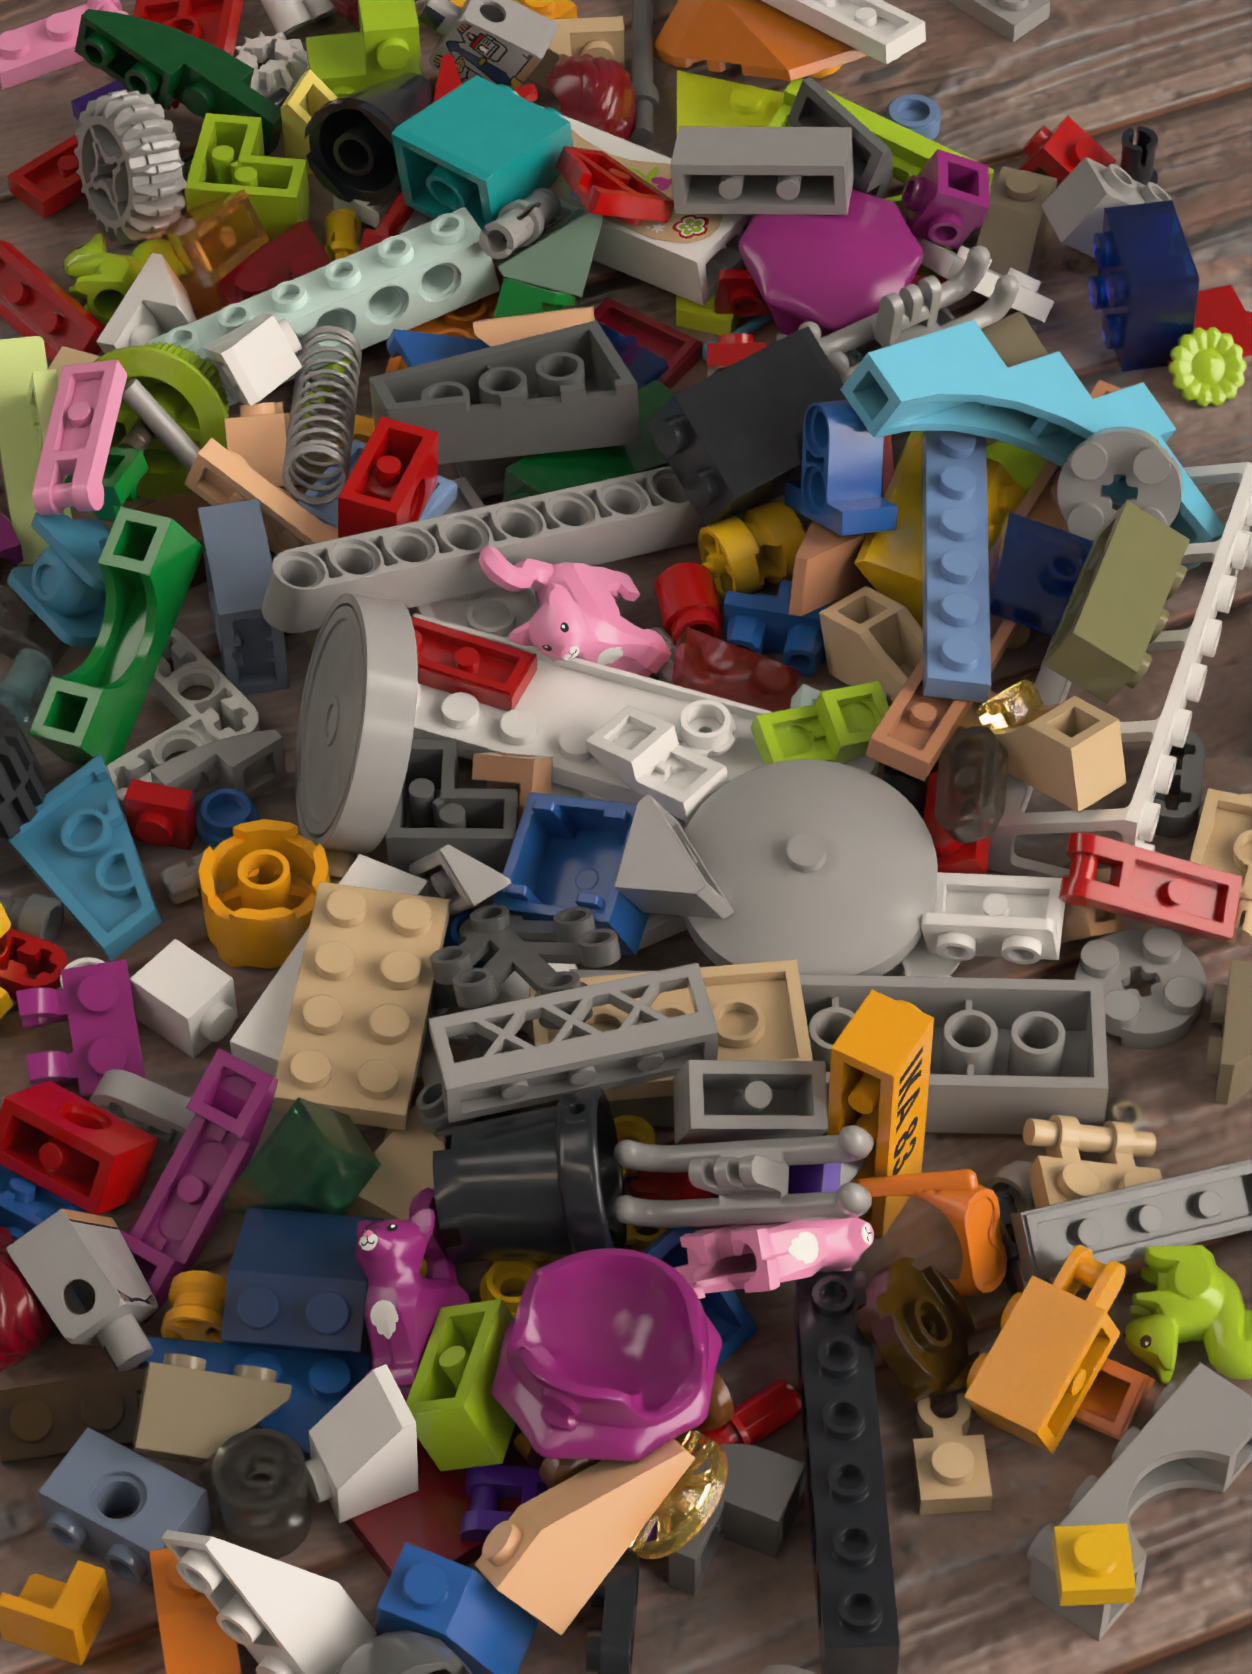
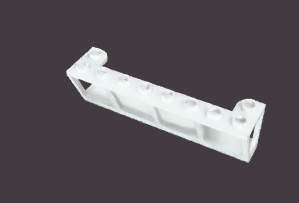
[987,462,1252,878]

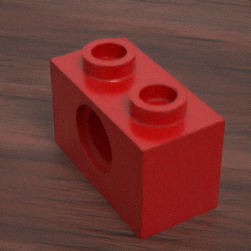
[338,417,439,538]
[0,1080,158,1215]

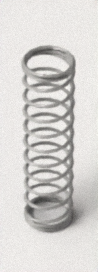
[282,325,362,506]

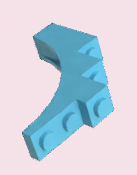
[840,320,1225,570]

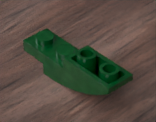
[74,9,282,156]

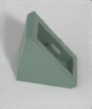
[493,206,603,297]

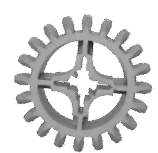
[74,90,187,245]

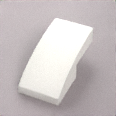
[586,705,729,822]

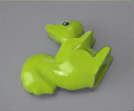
[63,233,193,326]
[1123,1245,1252,1384]

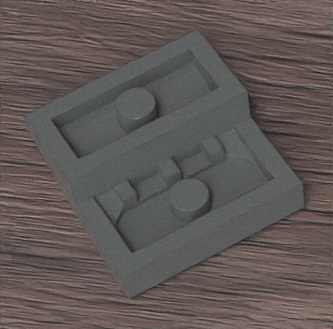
[787,77,893,199]

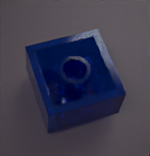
[1089,200,1200,372]

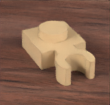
[912,1393,992,1515]

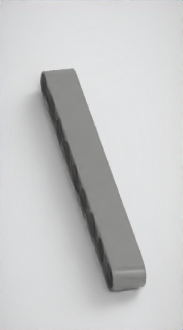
[261,466,741,633]

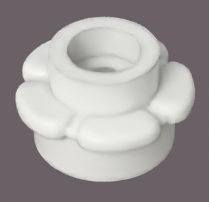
[675,699,736,758]

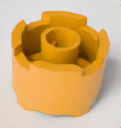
[198,819,330,969]

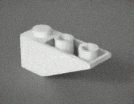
[161,1530,377,1674]

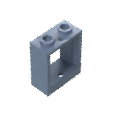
[198,499,290,695]

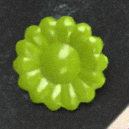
[1168,327,1247,407]

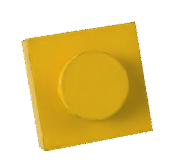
[1052,1523,1136,1606]

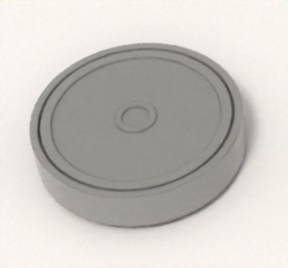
[295,593,418,854]

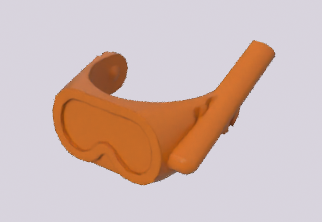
[858,1169,1007,1296]

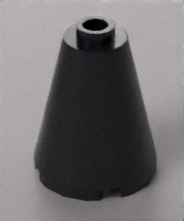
[304,73,436,206]

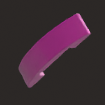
[119,1048,279,1323]

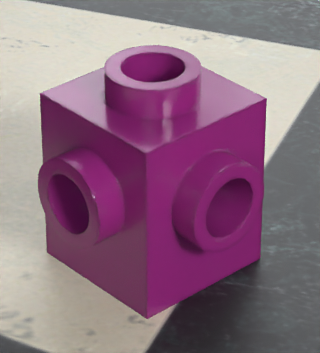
[901,149,989,250]

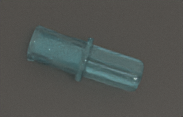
[0,648,53,725]

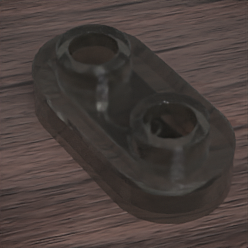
[935,726,1008,843]

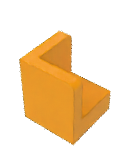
[0,1560,112,1666]

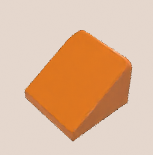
[1073,1358,1156,1440]

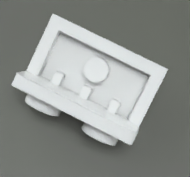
[921,872,1065,964]

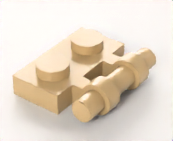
[1023,1114,1162,1208]

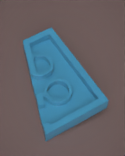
[5,754,162,961]

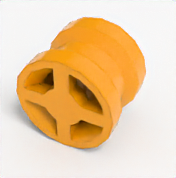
[160,1270,227,1343]

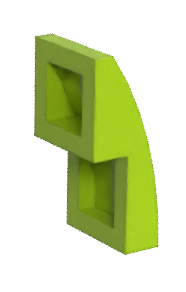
[750,681,889,766]

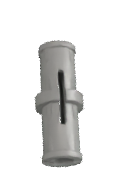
[479,188,561,259]

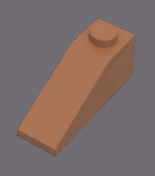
[789,520,871,617]

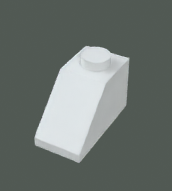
[203,313,302,406]
[302,1364,418,1523]

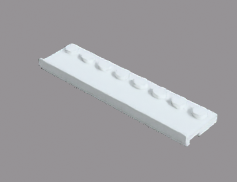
[412,613,879,822]

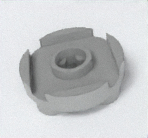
[1057,427,1183,546]
[1075,926,1207,1049]

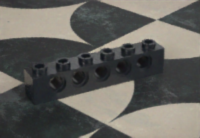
[793,1270,900,1674]

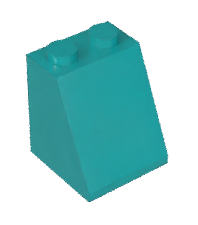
[391,75,573,241]

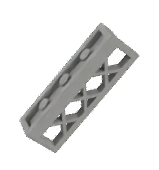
[429,963,719,1123]

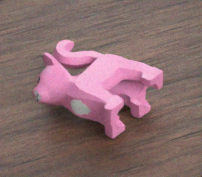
[479,545,672,678]
[674,1217,874,1299]

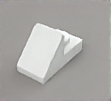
[96,252,196,353]

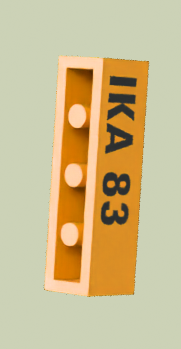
[827,990,934,1238]

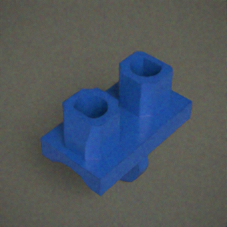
[723,579,828,677]

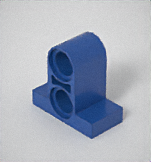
[785,400,897,536]

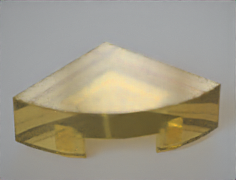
[976,680,1044,730]

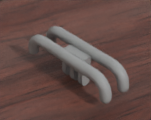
[798,245,1019,385]
[611,1125,874,1228]

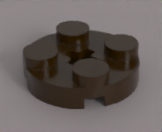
[856,1257,979,1401]

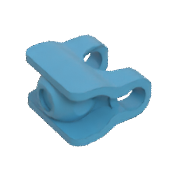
[7,512,111,647]

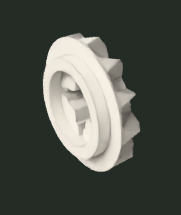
[233,31,308,97]

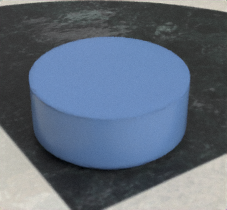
[886,94,941,140]

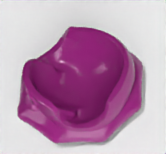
[739,189,923,337]
[491,1248,722,1462]

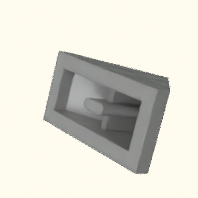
[614,794,734,919]

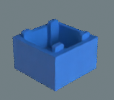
[493,792,650,956]

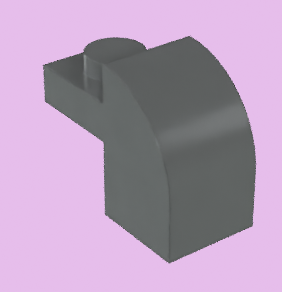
[661,1444,806,1596]

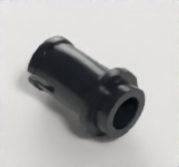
[1119,126,1158,185]

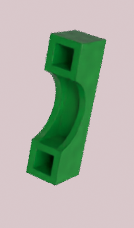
[28,506,205,766]

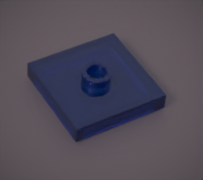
[989,512,1093,636]

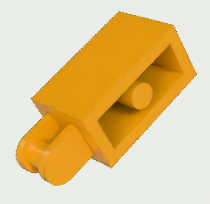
[964,1245,1126,1455]

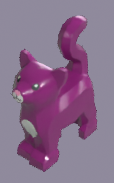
[354,1187,470,1401]

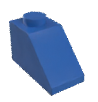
[375,1542,538,1674]

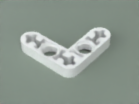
[107,628,260,821]

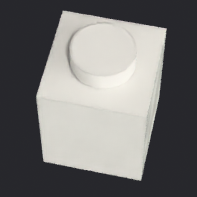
[130,939,238,1058]

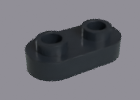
[586,1550,640,1674]

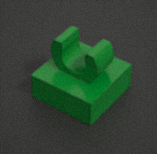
[64,447,149,521]

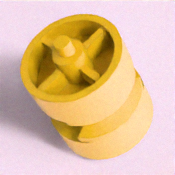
[698,498,809,600]

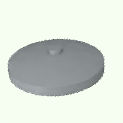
[682,759,938,976]

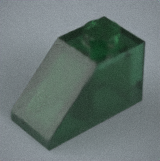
[222,1097,381,1216]

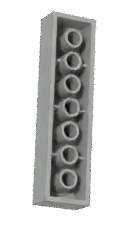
[569,969,1109,1134]

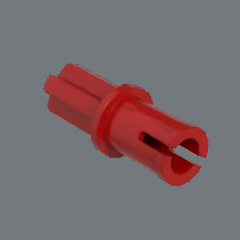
[677,1379,802,1456]

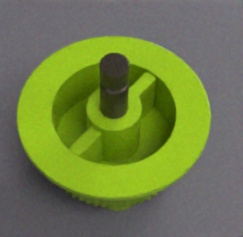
[93,342,229,500]

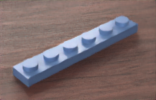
[922,431,991,703]

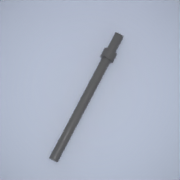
[631,0,659,145]

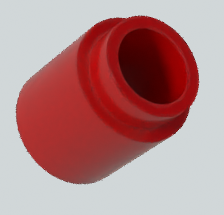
[654,562,724,654]

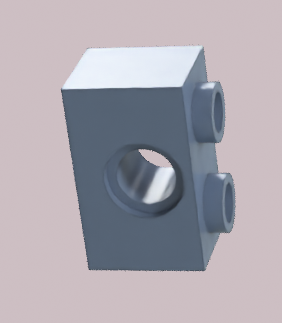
[38,1427,212,1587]

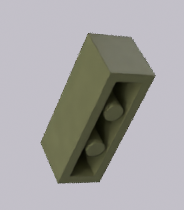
[1043,501,1190,703]

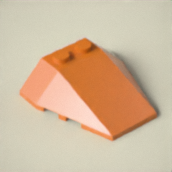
[653,0,868,81]

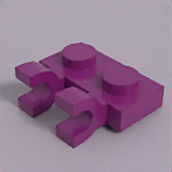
[16,959,146,1101]

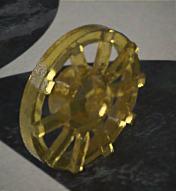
[628,1430,728,1559]

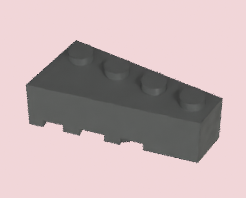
[369,320,641,464]

